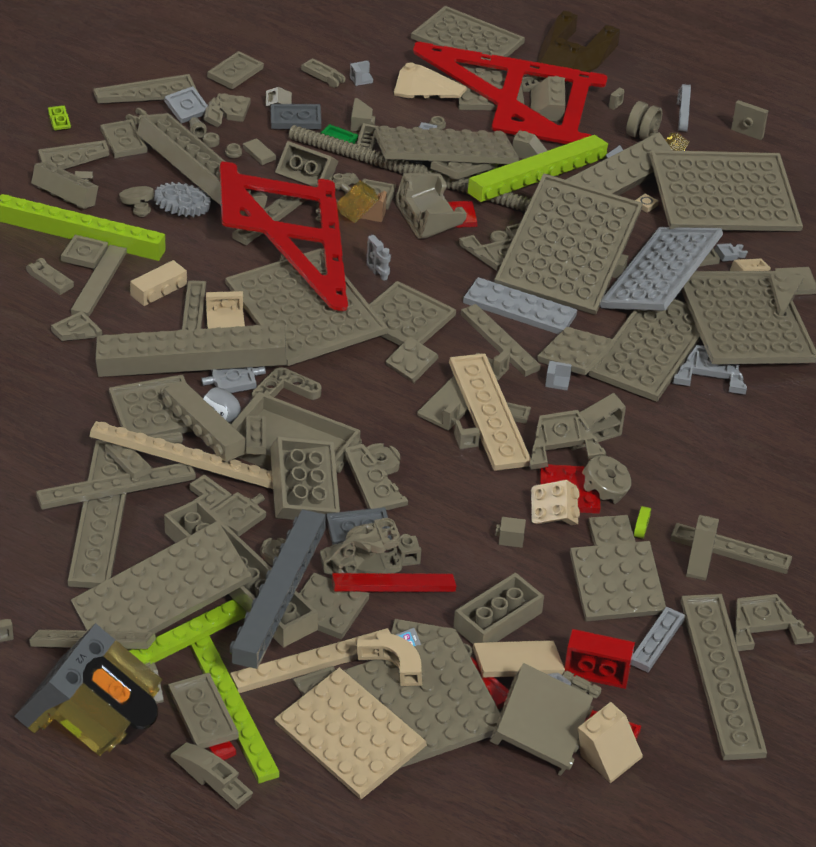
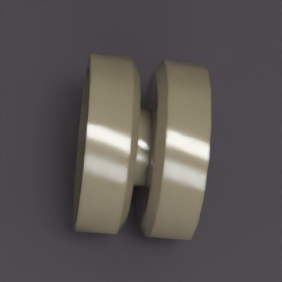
[626,101,662,140]

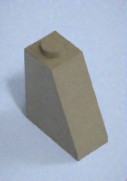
[686,515,719,581]

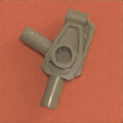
[329,173,359,195]

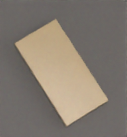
[473,641,565,677]

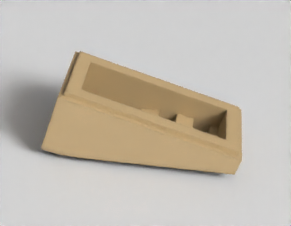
[730,259,771,271]

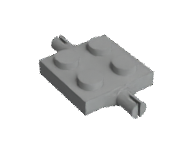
[201,366,266,393]

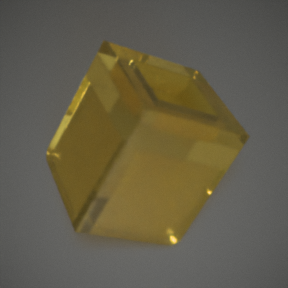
[666,133,690,151]

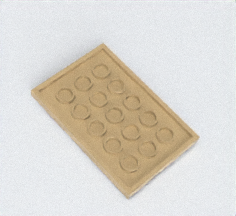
[274,667,427,799]

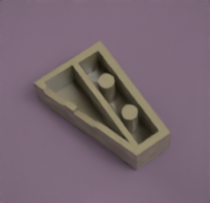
[570,393,626,451]

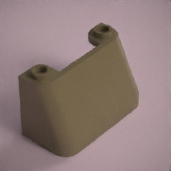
[396,173,467,239]

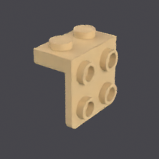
[206,291,245,329]
[531,480,580,525]

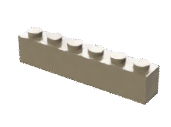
[163,380,246,462]

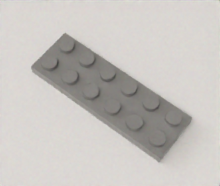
[463,277,577,334]

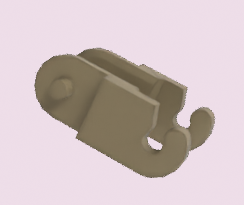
[126,108,148,125]

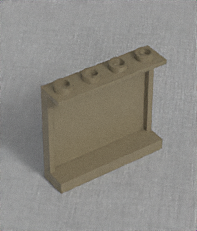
[490,663,593,776]

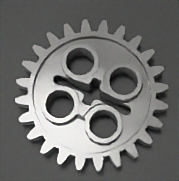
[154,182,211,217]

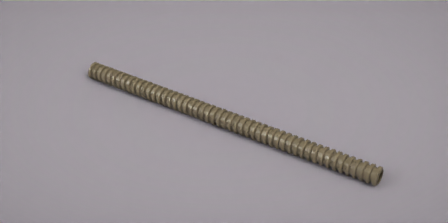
[289,125,531,212]

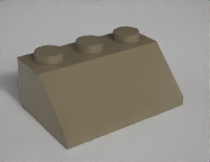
[531,76,565,122]
[275,141,338,187]

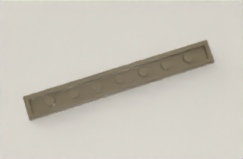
[36,463,196,509]

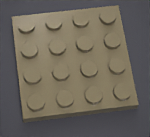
[456,66,525,110]
[369,281,456,346]
[109,375,193,436]
[570,541,666,621]

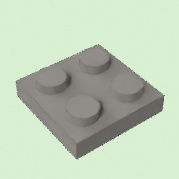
[164,86,208,124]

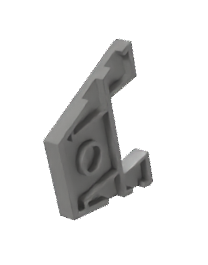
[673,345,747,394]

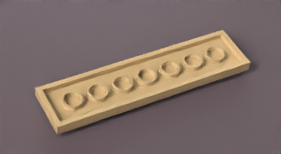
[449,354,531,471]

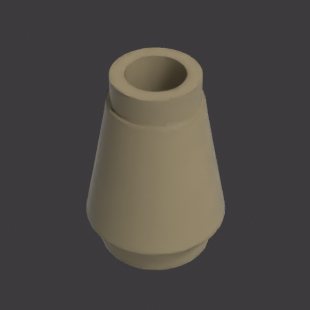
[189,117,207,138]

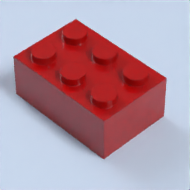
[564,629,635,689]

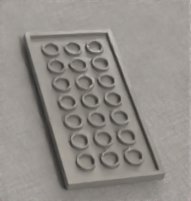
[600,227,723,311]

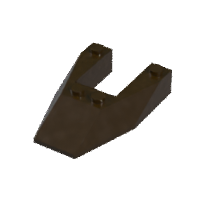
[536,11,620,84]

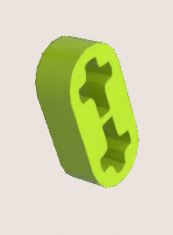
[634,506,651,539]

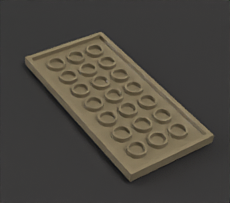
[374,126,519,164]
[589,299,701,402]
[71,521,253,661]

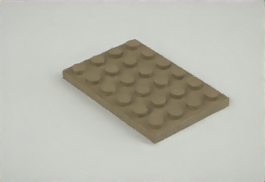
[411,6,525,69]

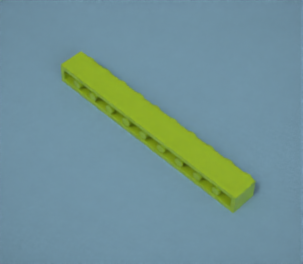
[467,135,608,202]
[0,194,166,261]

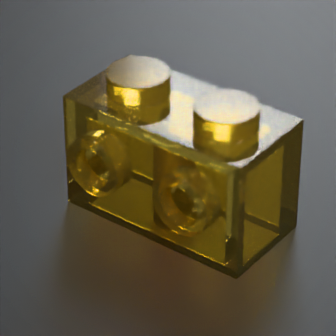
[337,180,379,223]

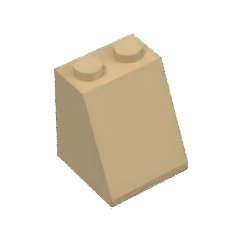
[578,702,643,783]

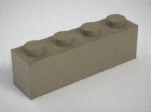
[31,162,98,209]

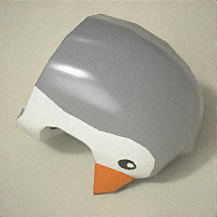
[203,387,241,423]

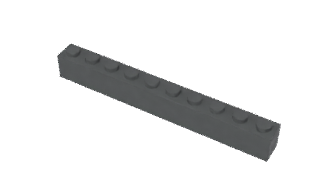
[230,509,325,669]

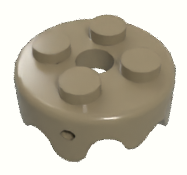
[582,455,631,504]

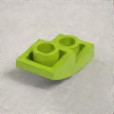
[48,106,71,130]

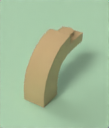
[357,633,422,686]

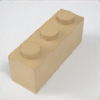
[130,260,187,306]

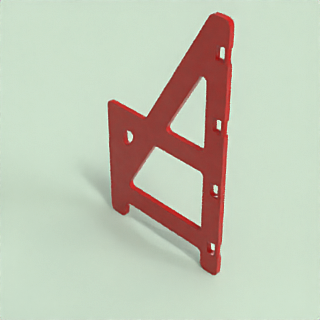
[413,42,607,144]
[219,161,348,311]

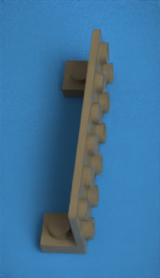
[417,350,510,430]

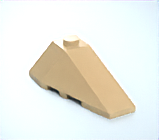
[394,63,467,98]

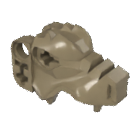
[320,518,402,575]

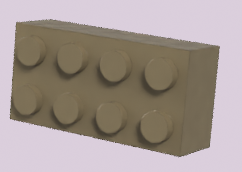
[453,573,544,644]

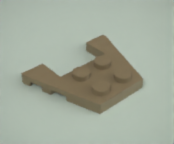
[459,223,520,271]
[530,410,606,469]
[735,594,814,651]

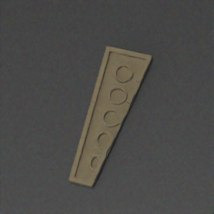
[94,74,198,103]

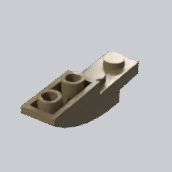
[171,742,253,809]

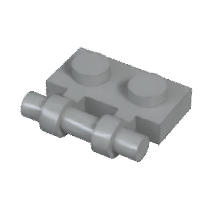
[366,235,391,280]

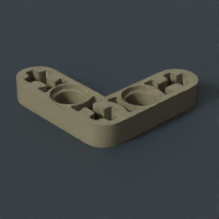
[252,367,321,400]

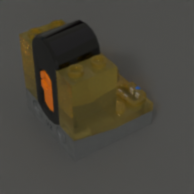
[15,623,163,756]

